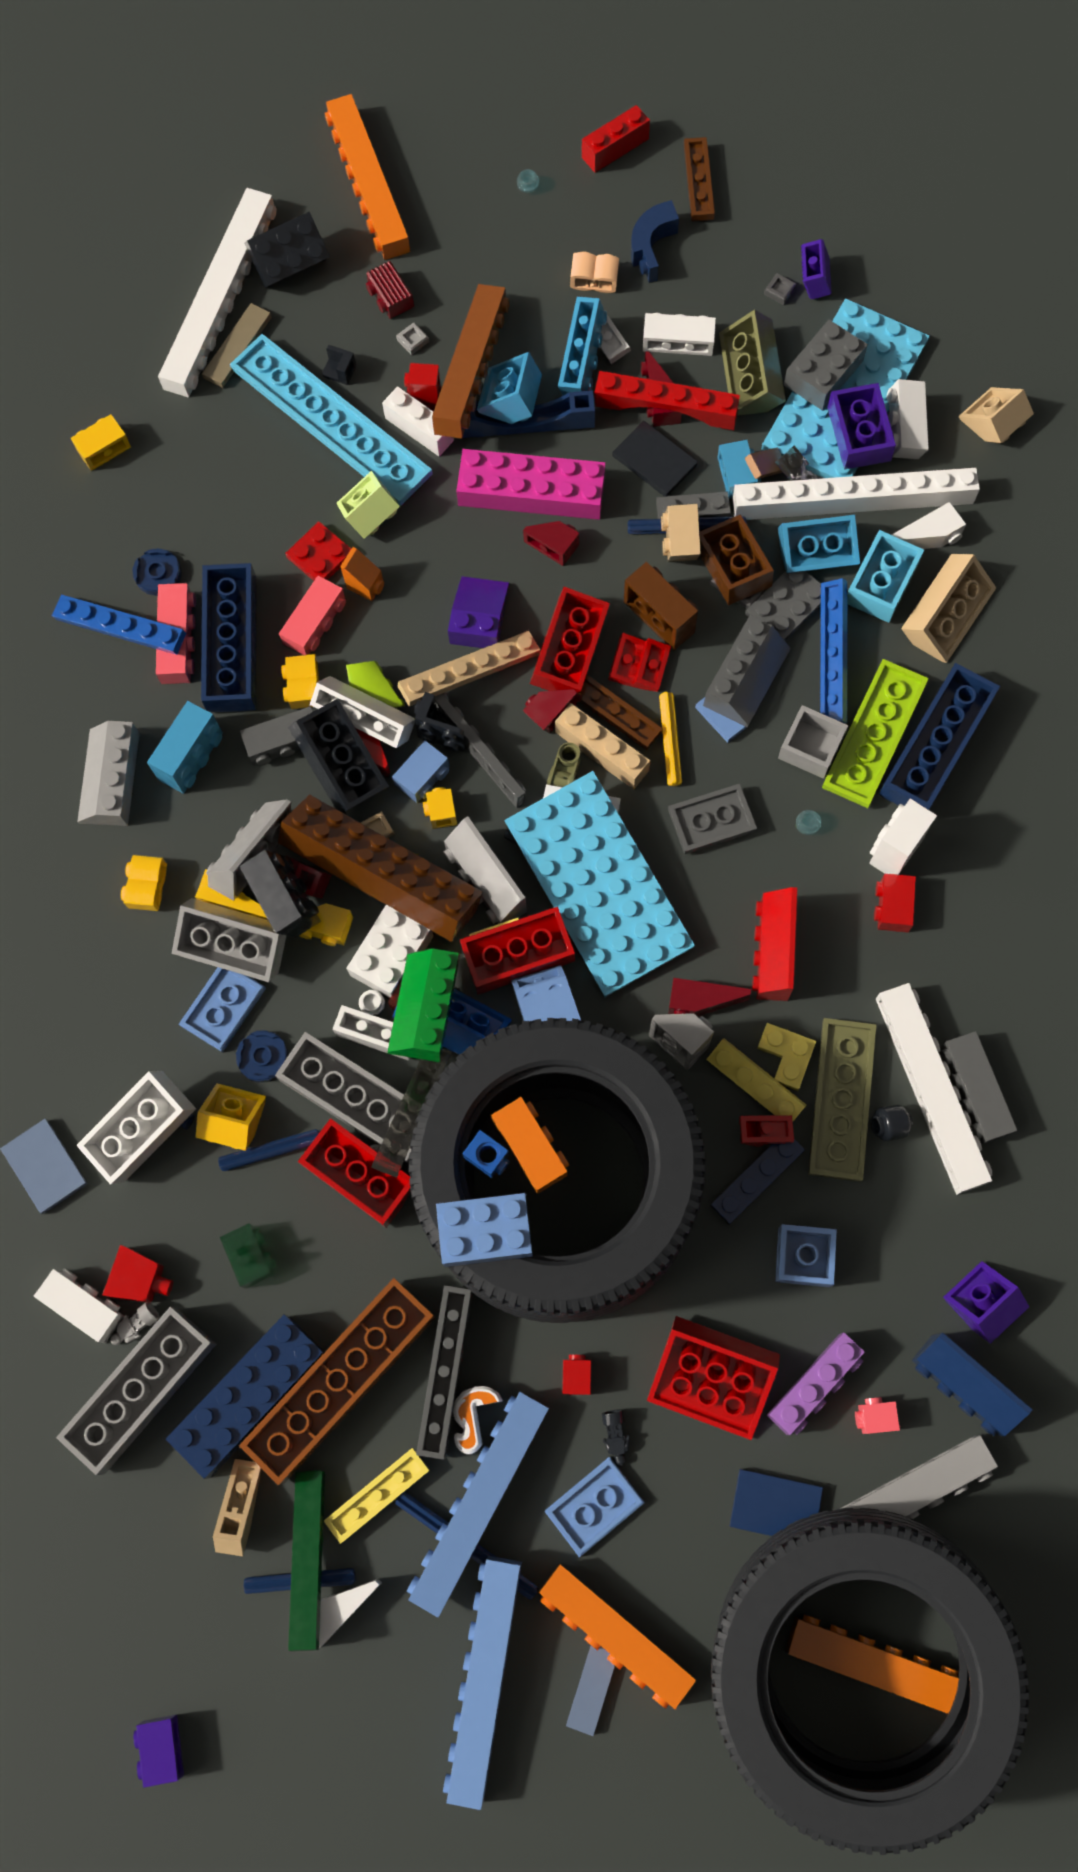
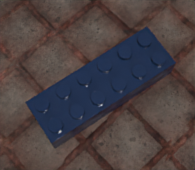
[201,563,256,713]
[879,663,1000,810]
[166,1314,325,1479]

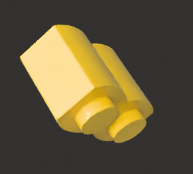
[281,654,319,709]
[121,855,167,911]

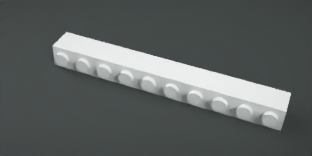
[158,188,277,398]
[732,468,979,520]

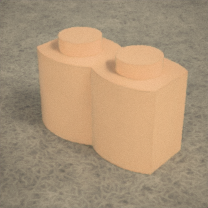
[570,252,619,293]

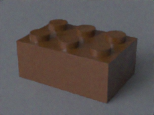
[699,514,774,605]
[624,562,698,651]

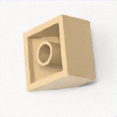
[959,387,1034,443]

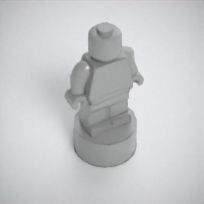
[111,1302,160,1345]

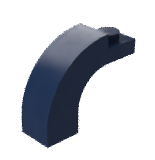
[631,200,679,283]

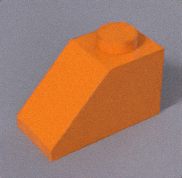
[341,547,384,601]

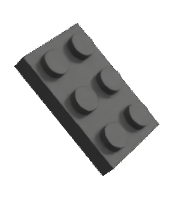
[745,571,821,641]
[668,783,757,855]

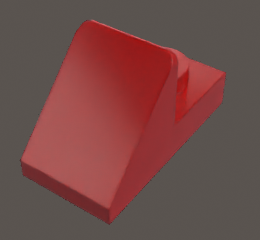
[739,1115,794,1147]

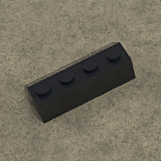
[288,698,389,813]

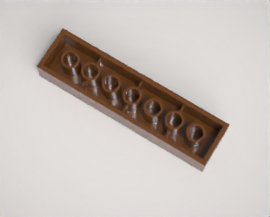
[278,794,483,942]

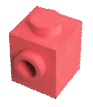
[855,1397,900,1434]

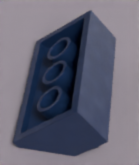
[912,1332,1032,1436]

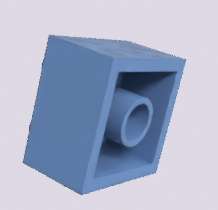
[775,1224,837,1287]

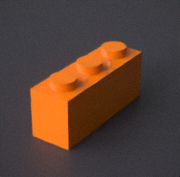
[491,1097,569,1194]

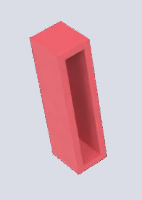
[156,583,196,684]

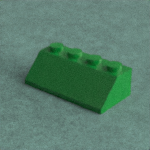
[387,949,459,1062]

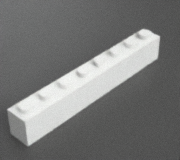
[876,983,992,1195]

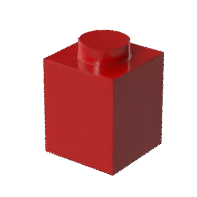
[563,1355,591,1395]

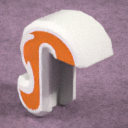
[453,1386,503,1454]

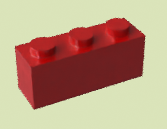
[582,105,650,173]

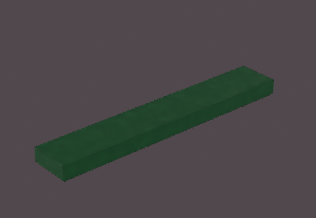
[288,1470,325,1652]

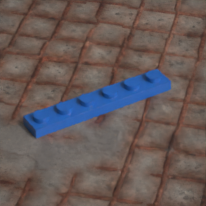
[820,578,847,724]
[52,594,187,655]

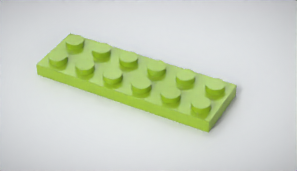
[822,659,929,808]

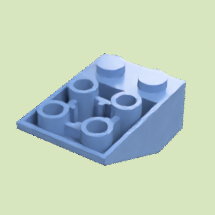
[511,965,581,1021]

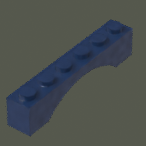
[454,390,595,439]

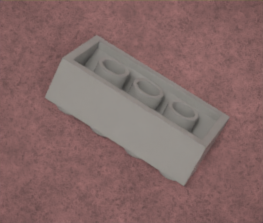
[77,721,140,826]
[206,799,291,901]
[443,816,527,924]

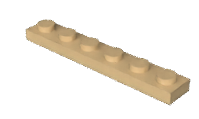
[398,631,540,707]

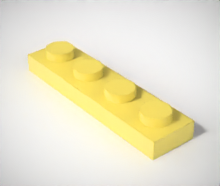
[706,1038,806,1121]
[324,1448,430,1544]

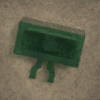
[220,1223,275,1289]

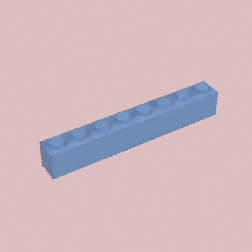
[406,1392,549,1618]
[443,1556,522,1810]

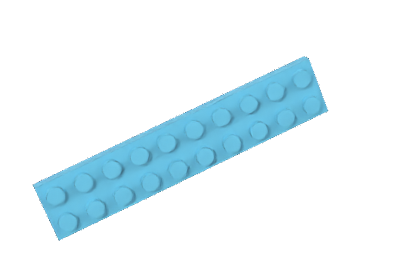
[230,334,433,506]

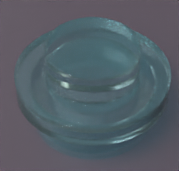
[517,169,539,193]
[796,810,821,835]

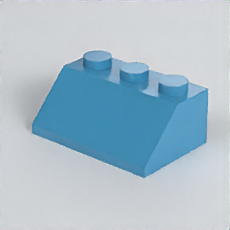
[477,352,542,424]
[778,515,860,573]

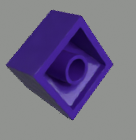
[943,1261,1029,1344]

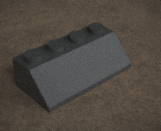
[703,615,791,728]

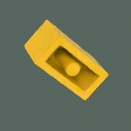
[71,414,131,471]

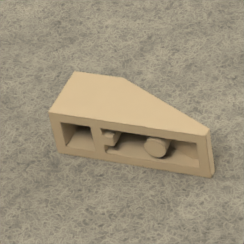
[213,1459,262,1556]

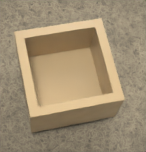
[661,504,700,562]

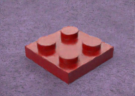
[285,521,351,581]

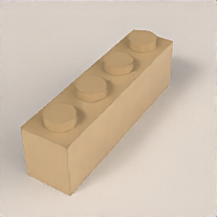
[555,703,650,790]

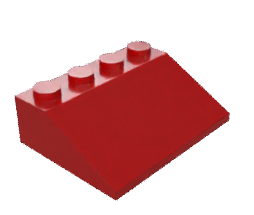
[647,1316,780,1440]

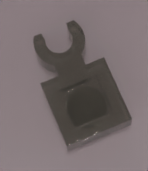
[775,445,817,481]

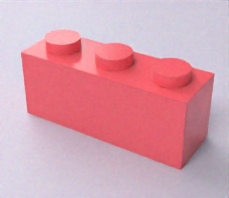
[279,576,346,655]

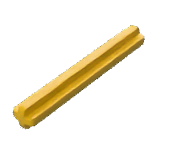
[659,692,682,787]

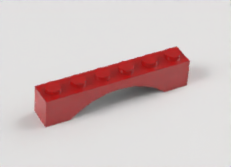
[594,371,740,430]

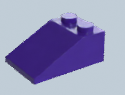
[448,576,509,648]

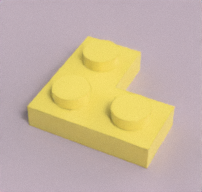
[757,1023,816,1091]

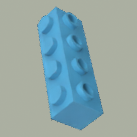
[558,297,607,395]

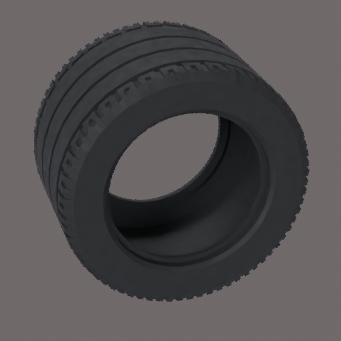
[409,1018,705,1323]

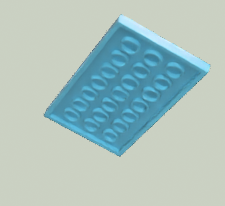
[761,298,930,478]
[504,771,695,997]

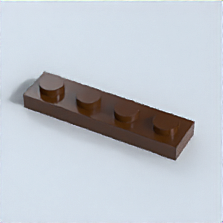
[684,137,715,221]
[578,674,662,750]

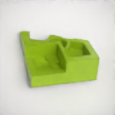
[346,661,405,708]

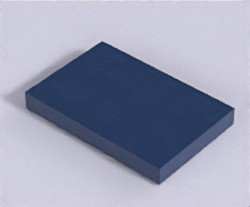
[729,1469,823,1536]

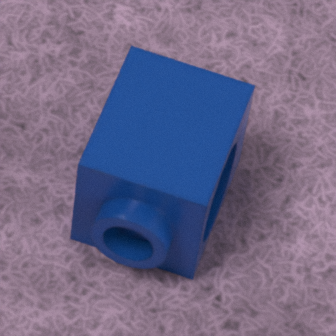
[462,1130,510,1178]

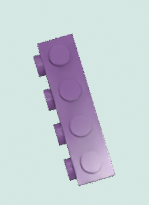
[766,1332,864,1435]

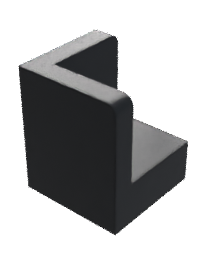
[322,345,356,385]

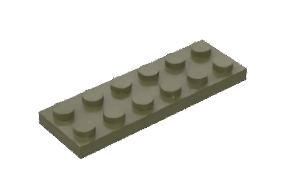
[808,1018,876,1182]

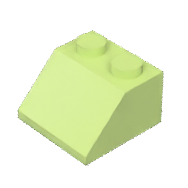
[337,471,400,539]

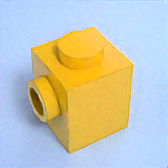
[423,787,457,829]

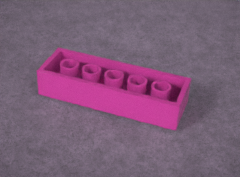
[456,449,606,520]

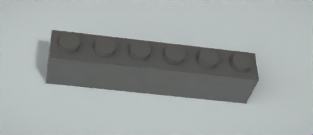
[416,1285,473,1460]

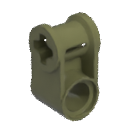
[547,742,581,788]

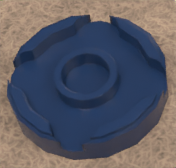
[132,548,182,596]
[236,1030,288,1083]

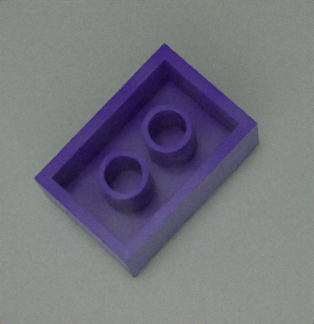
[827,383,896,470]

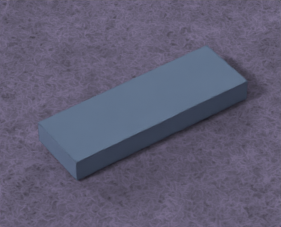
[566,1646,615,1736]

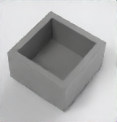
[778,705,848,779]

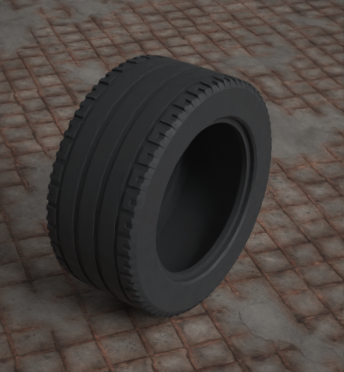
[711,1508,1029,1855]

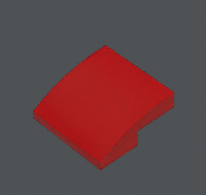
[608,633,671,692]

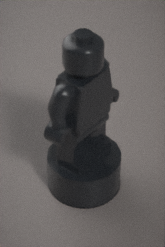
[601,1409,630,1466]

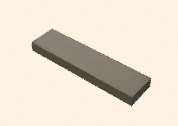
[202,303,272,388]

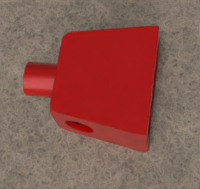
[102,1245,173,1303]

